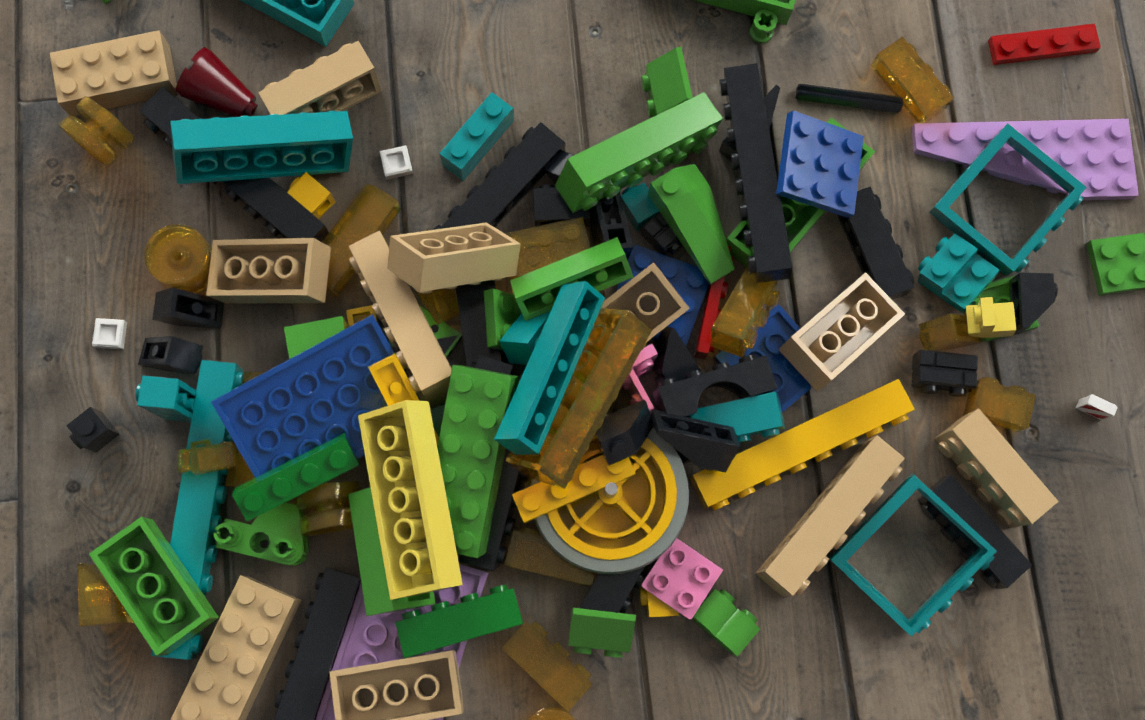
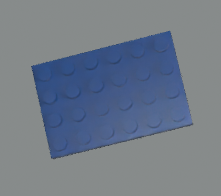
[211,314,421,478]

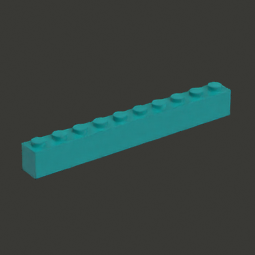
[151,360,245,660]

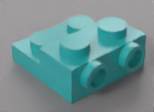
[917,233,1000,314]

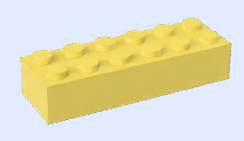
[358,400,463,600]

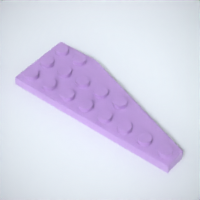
[911,119,1139,201]

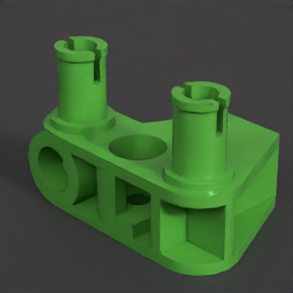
[213,502,309,566]

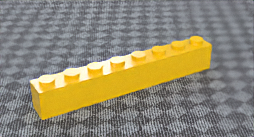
[689,379,915,511]

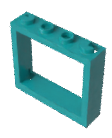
[929,123,1087,276]
[830,473,997,637]

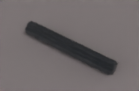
[795,83,903,113]

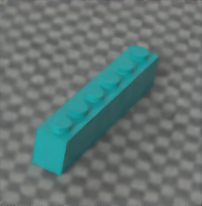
[494,281,605,455]

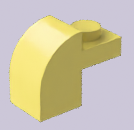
[966,297,1016,338]

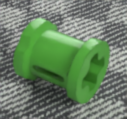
[749,9,778,44]

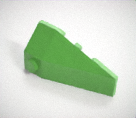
[648,164,734,285]

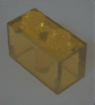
[963,377,1036,432]

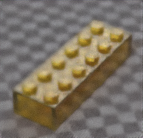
[505,308,652,489]

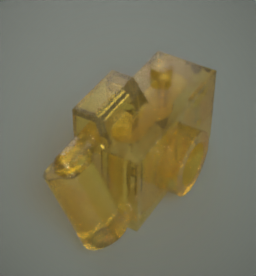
[177,439,238,475]

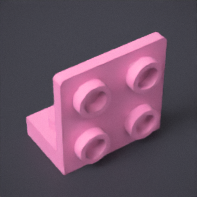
[616,344,658,414]
[641,538,723,619]

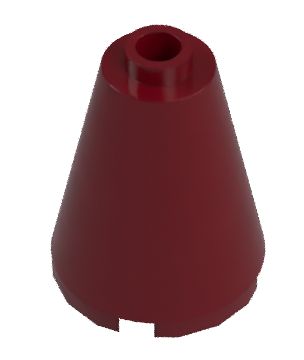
[175,47,258,117]

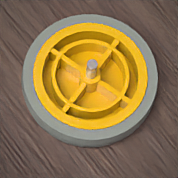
[531,415,689,574]

